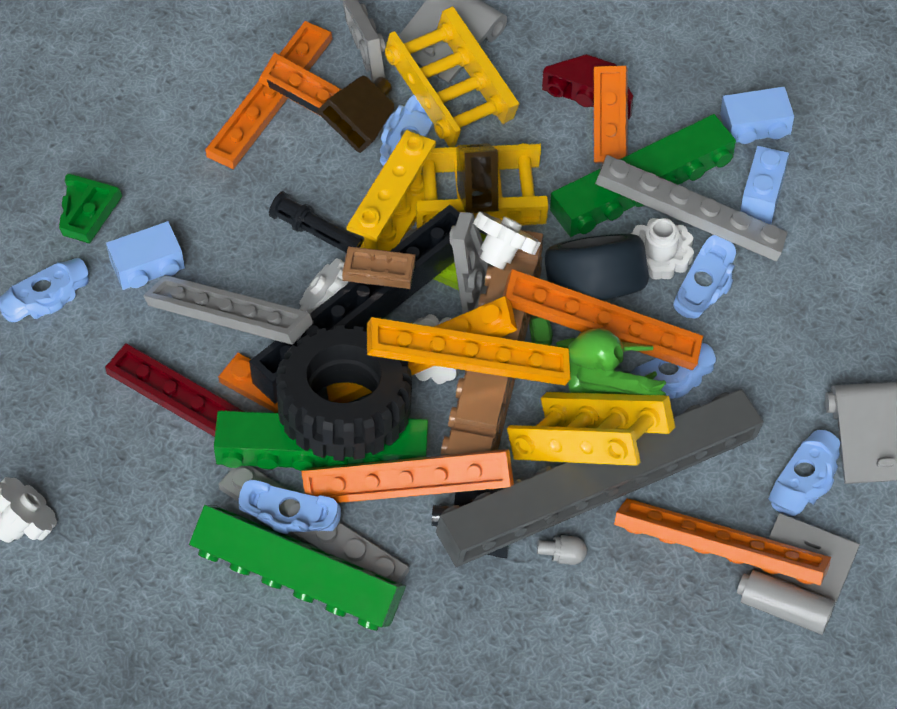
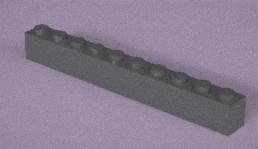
[435,389,764,567]

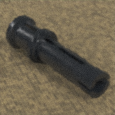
[269,191,364,253]

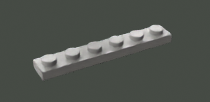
[595,155,788,262]
[143,275,313,345]
[218,466,409,583]

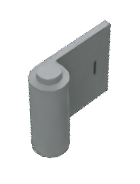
[399,0,507,83]
[825,382,897,484]
[737,513,860,635]

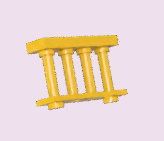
[385,7,519,147]
[347,130,437,251]
[416,143,548,228]
[507,392,675,466]

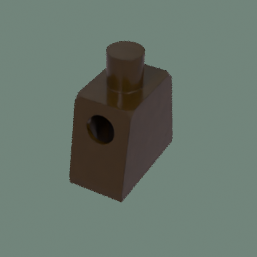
[316,75,394,153]
[456,143,499,213]

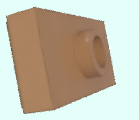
[342,246,416,289]

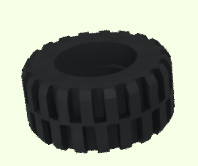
[276,325,412,461]

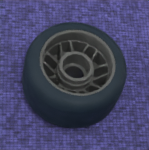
[545,234,649,300]

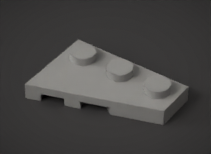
[343,0,386,82]
[450,212,491,314]

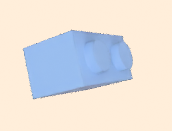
[720,87,794,144]
[741,146,789,224]
[106,221,185,290]

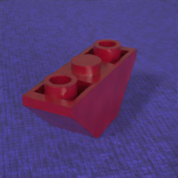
[542,54,634,120]

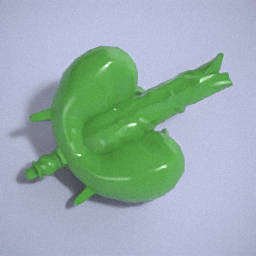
[556,328,666,395]

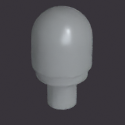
[537,535,587,565]

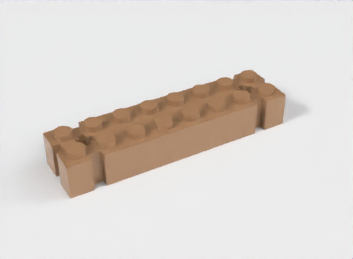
[441,230,543,456]

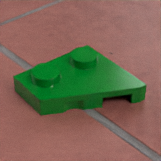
[59,173,122,244]

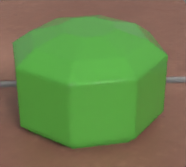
[529,316,553,346]

